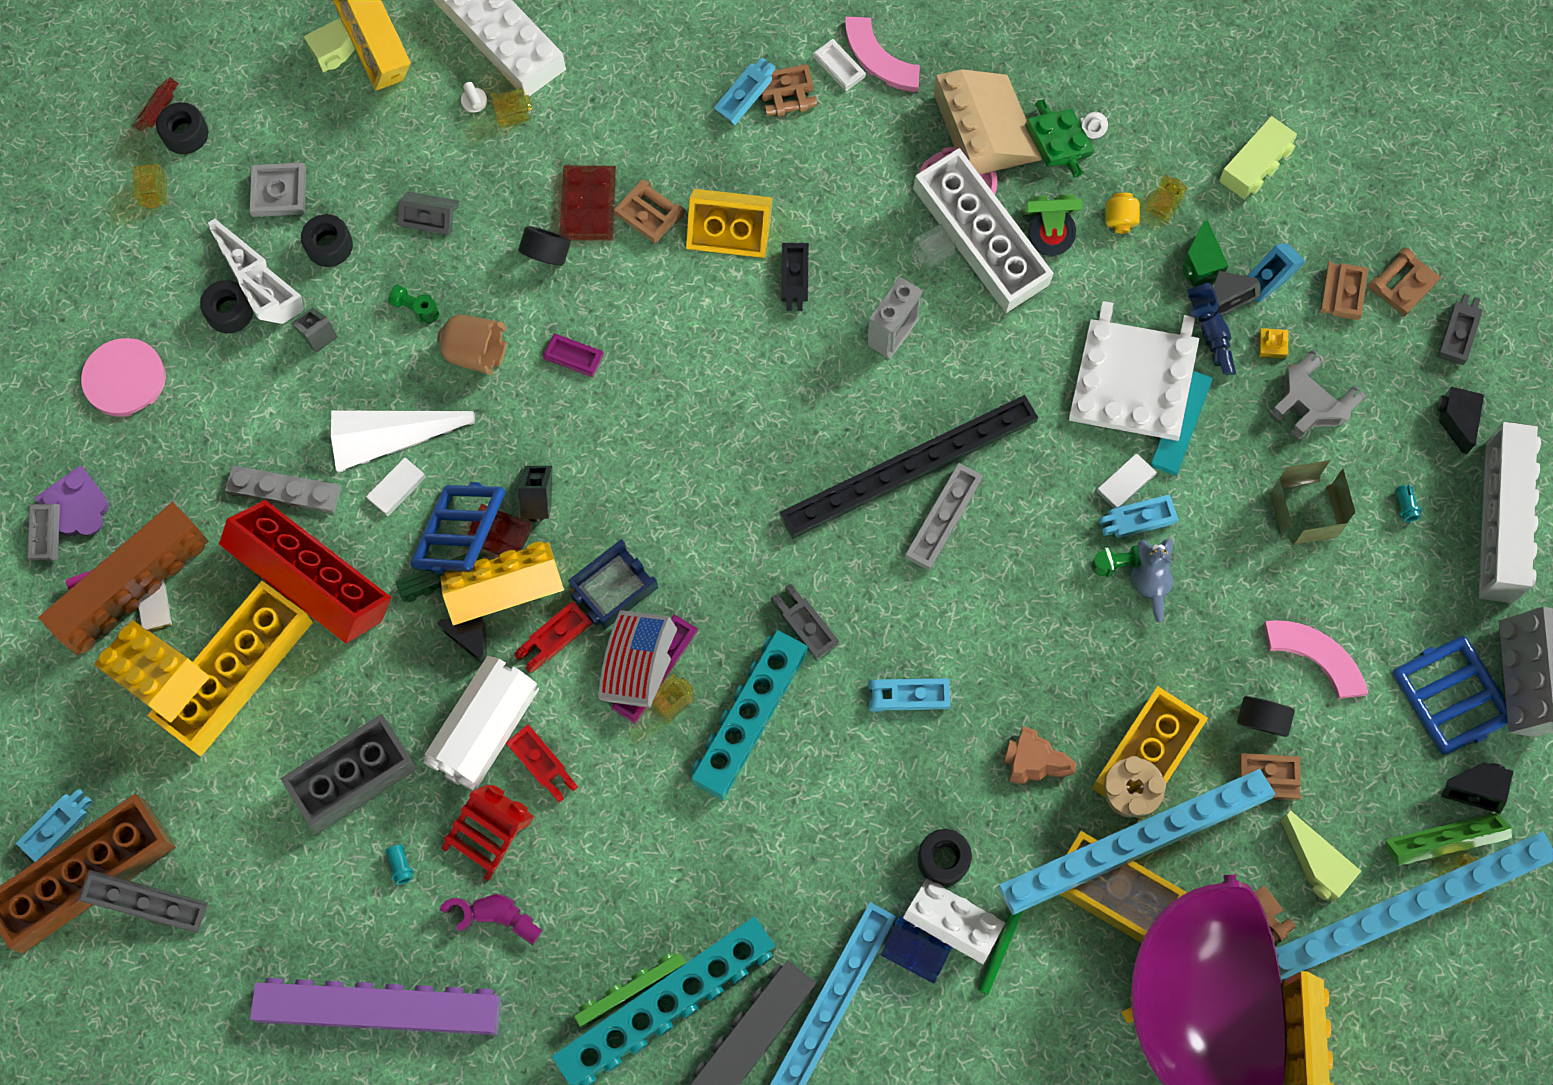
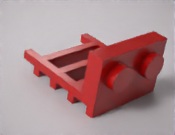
[441,784,535,881]

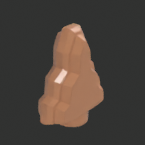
[1004,726,1077,784]

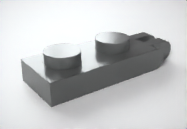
[1437,293,1483,365]

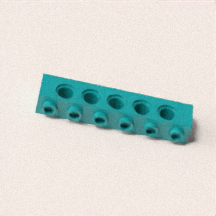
[690,630,808,801]

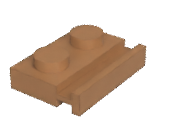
[1320,261,1368,320]
[1239,753,1301,801]

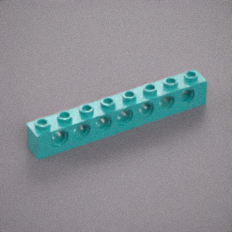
[551,916,776,1085]

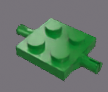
[1024,99,1095,178]

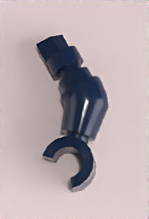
[1186,283,1236,376]

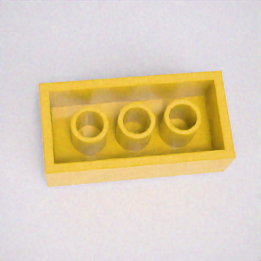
[440,541,564,625]
[94,620,210,723]
[1091,686,1208,821]

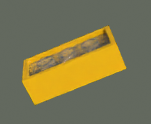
[332,0,411,91]
[1059,831,1187,943]

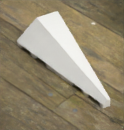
[208,219,304,324]
[331,410,475,472]

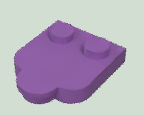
[35,465,109,536]

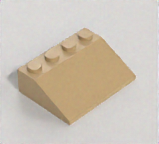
[934,69,1042,175]

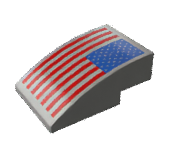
[599,610,677,708]

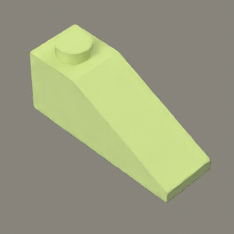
[304,18,355,72]
[1281,810,1361,902]

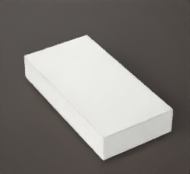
[813,39,866,91]
[1097,453,1157,508]
[366,458,426,517]
[138,579,172,631]

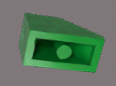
[1182,220,1228,287]

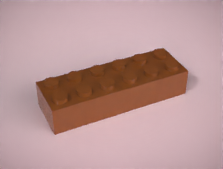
[38,501,209,655]
[0,794,176,954]

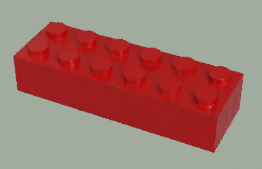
[219,500,392,644]

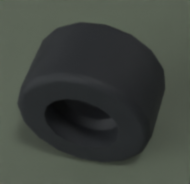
[156,102,209,155]
[301,214,353,267]
[518,226,571,266]
[200,280,254,334]
[1237,696,1295,737]
[917,829,972,886]

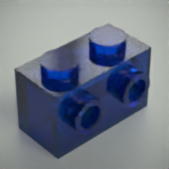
[880,916,952,984]

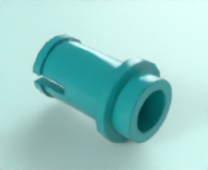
[1394,484,1422,522]
[385,844,414,885]

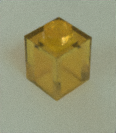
[133,164,168,208]

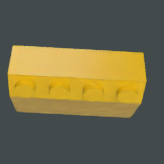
[1282,971,1334,1085]

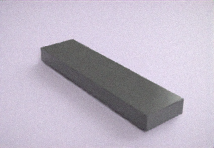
[78,870,208,933]

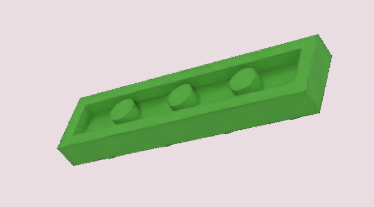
[1386,813,1512,866]
[574,952,686,1029]

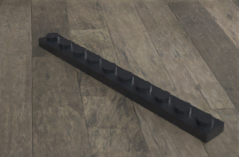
[779,395,1038,539]

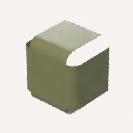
[1270,460,1355,545]

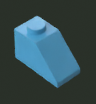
[1247,243,1306,303]

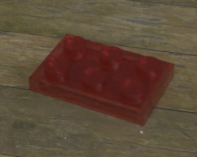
[559,165,617,241]

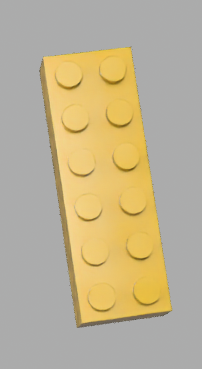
[147,581,313,757]

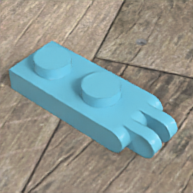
[714,58,775,125]
[1098,494,1178,538]
[15,789,93,862]

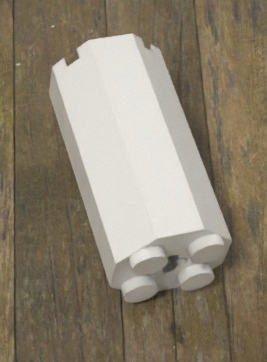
[423,656,539,791]

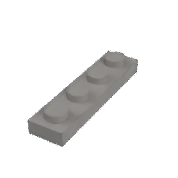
[905,463,983,571]
[225,465,341,514]

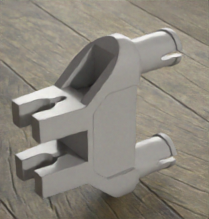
[1270,350,1366,441]

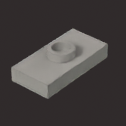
[27,504,60,561]

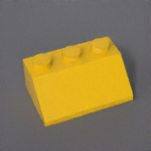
[686,189,773,258]

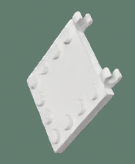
[1069,301,1199,441]

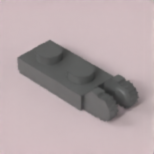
[771,584,839,661]

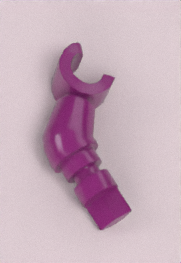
[440,893,543,946]

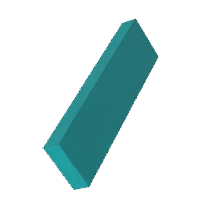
[1150,371,1213,476]

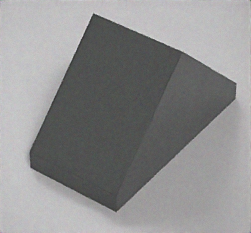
[1213,271,1261,316]
[291,307,337,353]

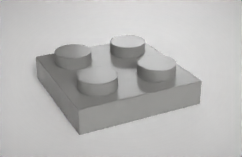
[250,163,306,217]

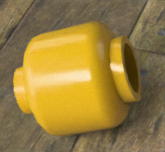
[1105,193,1140,234]

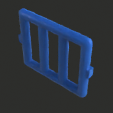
[410,482,505,575]
[1393,636,1508,755]

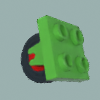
[1021,194,1082,256]

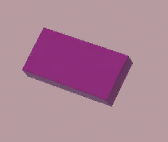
[543,333,604,377]

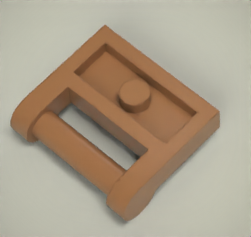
[614,179,686,244]
[1368,247,1441,316]

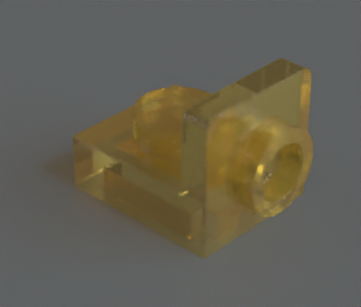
[1145,175,1188,223]

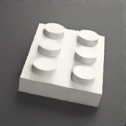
[903,878,1005,964]

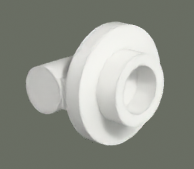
[461,82,487,112]
[1080,112,1108,138]

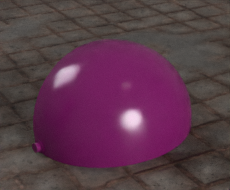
[1131,874,1286,1085]

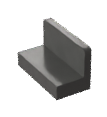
[398,192,459,235]

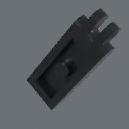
[781,243,809,311]

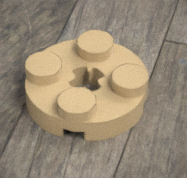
[1104,756,1166,818]

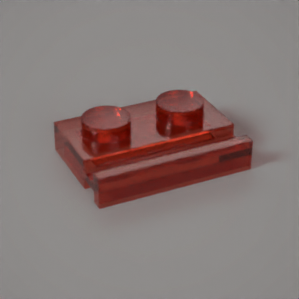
[132,77,179,131]
[467,503,533,556]

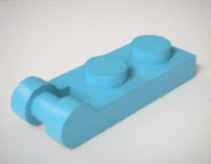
[868,678,950,712]

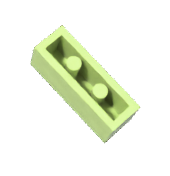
[1219,116,1297,200]

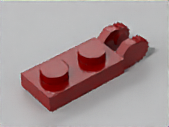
[514,601,592,673]
[506,724,578,803]

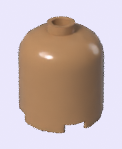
[437,314,507,375]

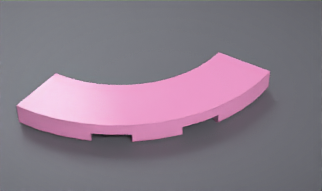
[845,16,920,92]
[1264,620,1368,699]

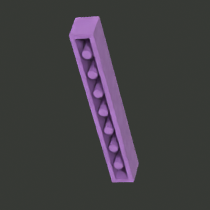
[250,978,501,1035]

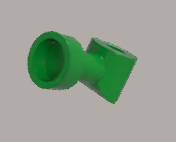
[388,284,439,323]
[1092,545,1140,578]

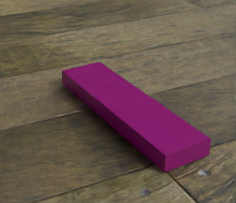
[611,614,698,724]

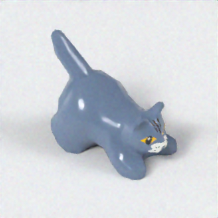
[1131,539,1174,623]

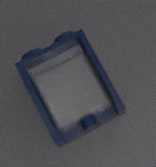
[568,539,658,630]

